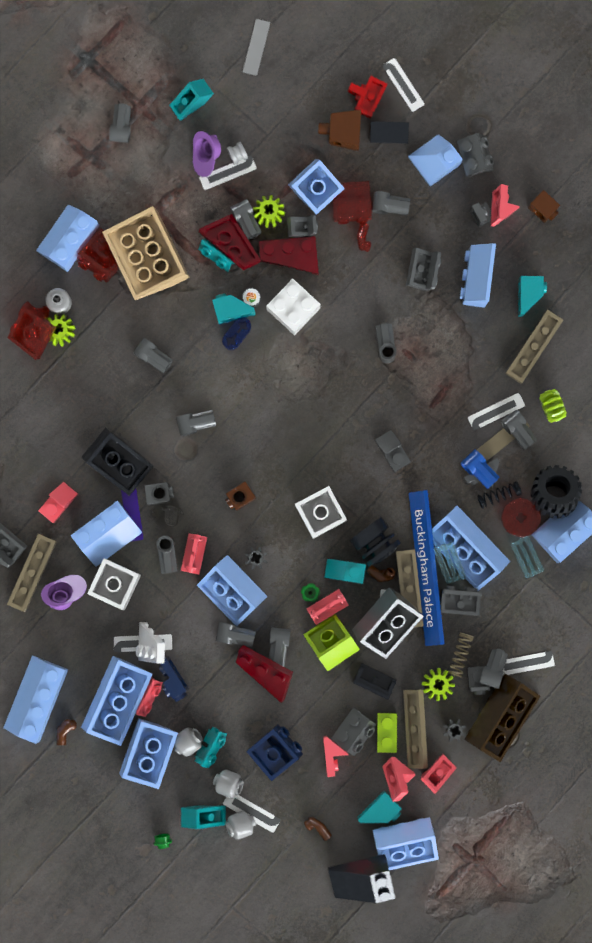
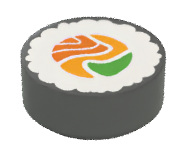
[242,288,261,307]

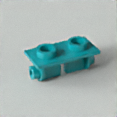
[198,238,235,272]
[195,727,227,768]

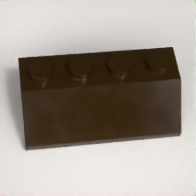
[464,674,540,762]

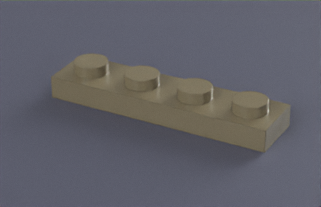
[505,310,563,384]
[7,534,57,612]
[396,549,424,627]
[403,690,428,769]

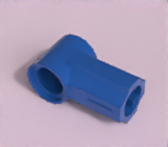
[460,450,500,489]

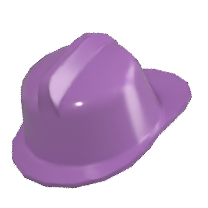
[193,131,221,177]
[41,575,87,610]

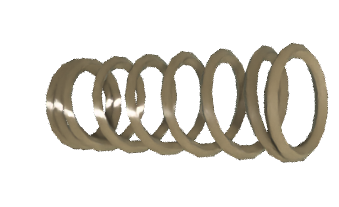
[448,632,474,677]

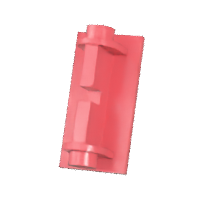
[181,533,208,575]
[306,589,349,625]
[136,677,163,717]

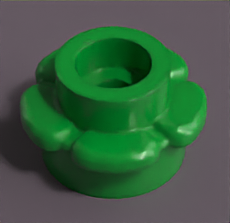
[301,583,320,602]
[153,833,172,849]

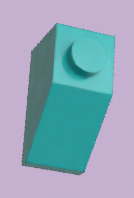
[169,78,214,120]
[518,276,547,317]
[212,294,256,325]
[324,559,366,584]
[357,790,402,823]
[181,805,226,829]

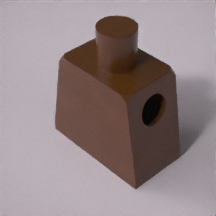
[318,110,361,151]

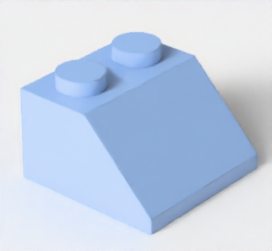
[288,159,345,214]

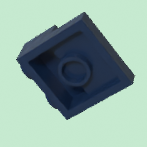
[159,656,189,702]
[246,725,303,781]

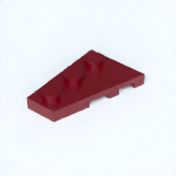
[199,214,261,270]
[259,236,319,275]
[236,645,293,703]

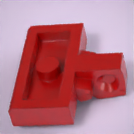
[348,76,388,119]

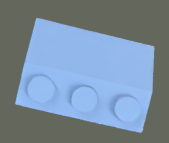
[36,205,99,272]
[460,243,496,308]
[70,501,142,567]
[531,501,592,563]
[197,555,268,627]
[119,718,178,789]
[373,817,438,870]

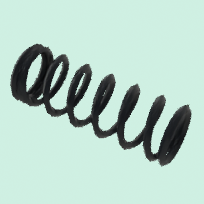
[477,481,522,509]

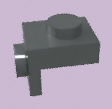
[287,215,318,238]

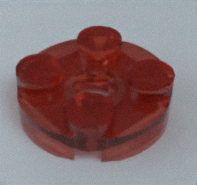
[501,499,541,537]

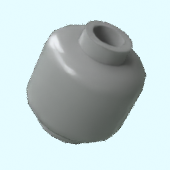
[46,288,72,315]
[174,727,203,757]
[213,769,244,798]
[225,811,256,840]

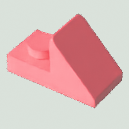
[490,184,520,226]
[38,482,78,523]
[323,736,349,777]
[421,754,457,794]
[382,757,415,801]

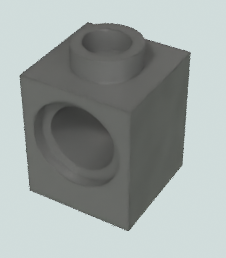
[144,482,174,506]

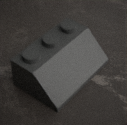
[352,587,424,659]

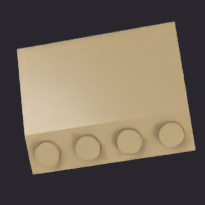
[102,206,190,300]

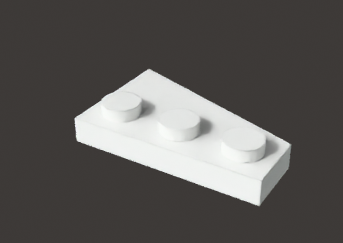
[136,622,165,663]

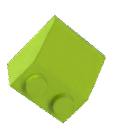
[303,614,360,671]

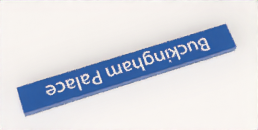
[409,490,444,646]

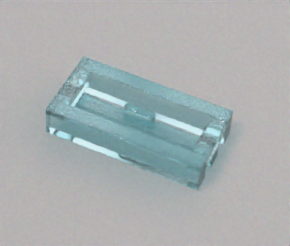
[510,536,544,579]
[433,541,466,584]

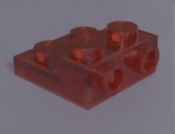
[333,181,372,224]
[77,229,119,282]
[8,305,56,360]

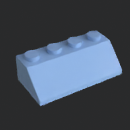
[432,505,510,591]
[3,655,68,744]
[81,656,153,746]

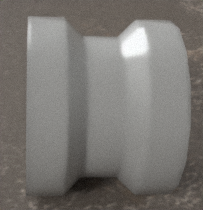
[227,142,248,165]

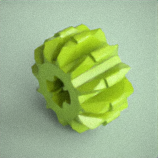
[253,195,285,228]
[43,314,76,347]
[539,389,567,423]
[422,668,455,701]

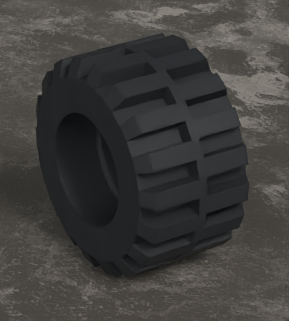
[530,465,582,518]

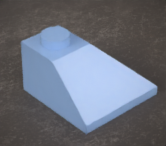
[408,134,462,187]

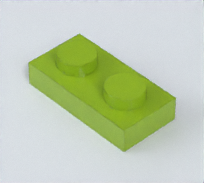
[377,713,397,753]

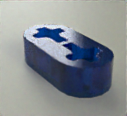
[222,317,251,350]

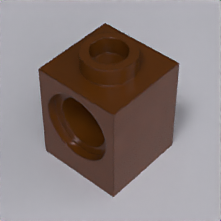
[528,190,560,223]
[225,482,256,511]

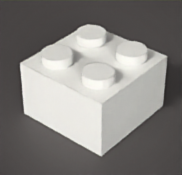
[266,278,321,336]
[295,486,347,539]
[87,559,141,610]

